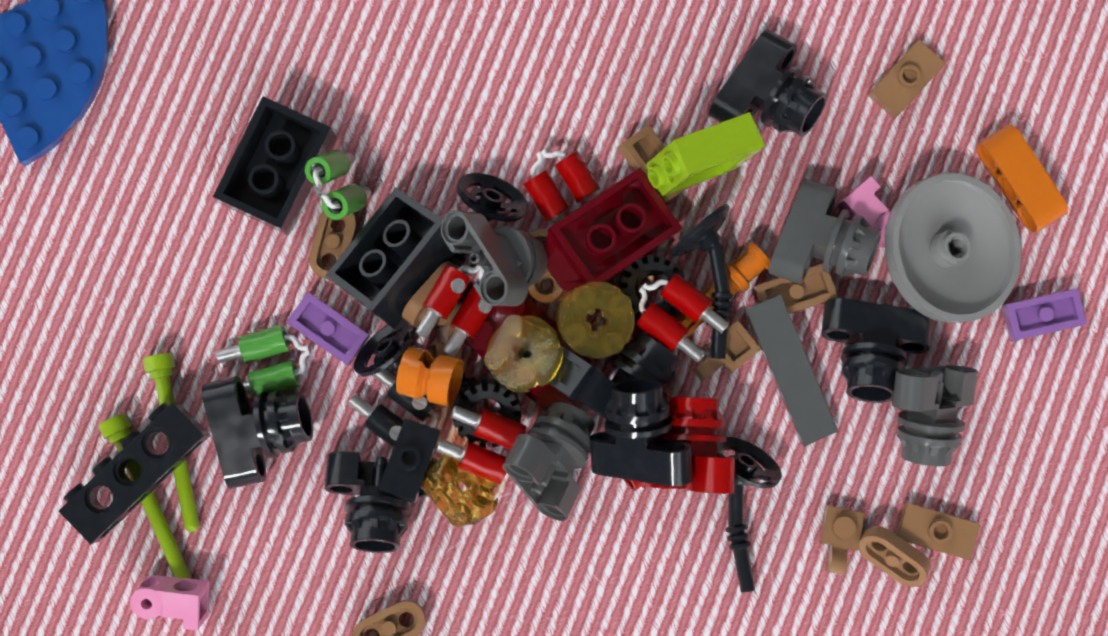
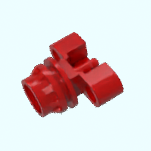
[650,397,735,494]

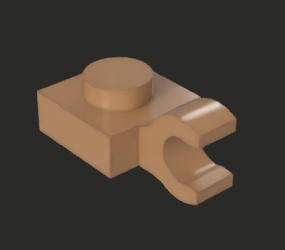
[693,321,761,381]
[819,506,865,574]

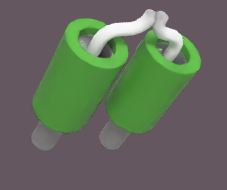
[305,150,371,220]
[215,324,310,397]

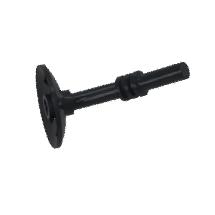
[450,173,528,267]
[670,204,734,359]
[353,319,477,385]
[717,437,782,593]

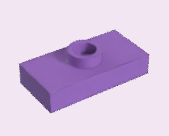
[1002,288,1087,342]
[286,292,370,366]

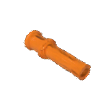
[675,242,771,338]

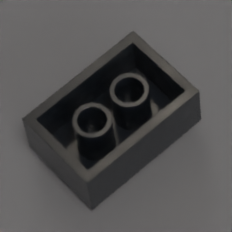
[213,96,336,235]
[325,188,455,329]

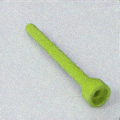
[142,352,200,532]
[98,413,191,579]

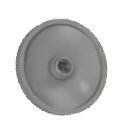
[884,173,1021,323]

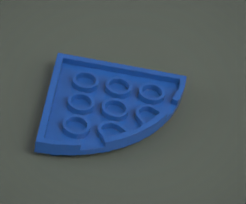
[0,0,110,166]

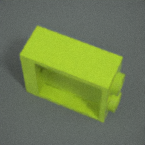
[646,112,766,198]

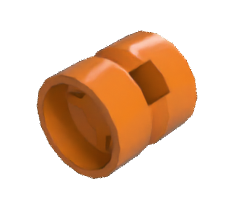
[396,347,464,407]

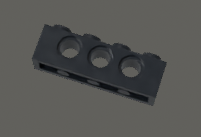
[58,402,211,545]

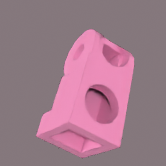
[837,176,891,248]
[130,575,209,631]

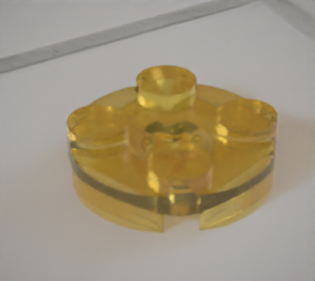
[557,282,635,358]
[484,315,563,393]
[423,454,498,528]

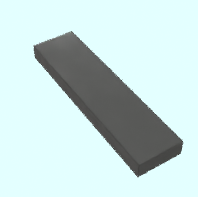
[744,294,838,446]

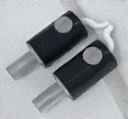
[348,369,438,448]

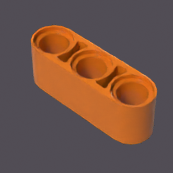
[976,124,1068,233]

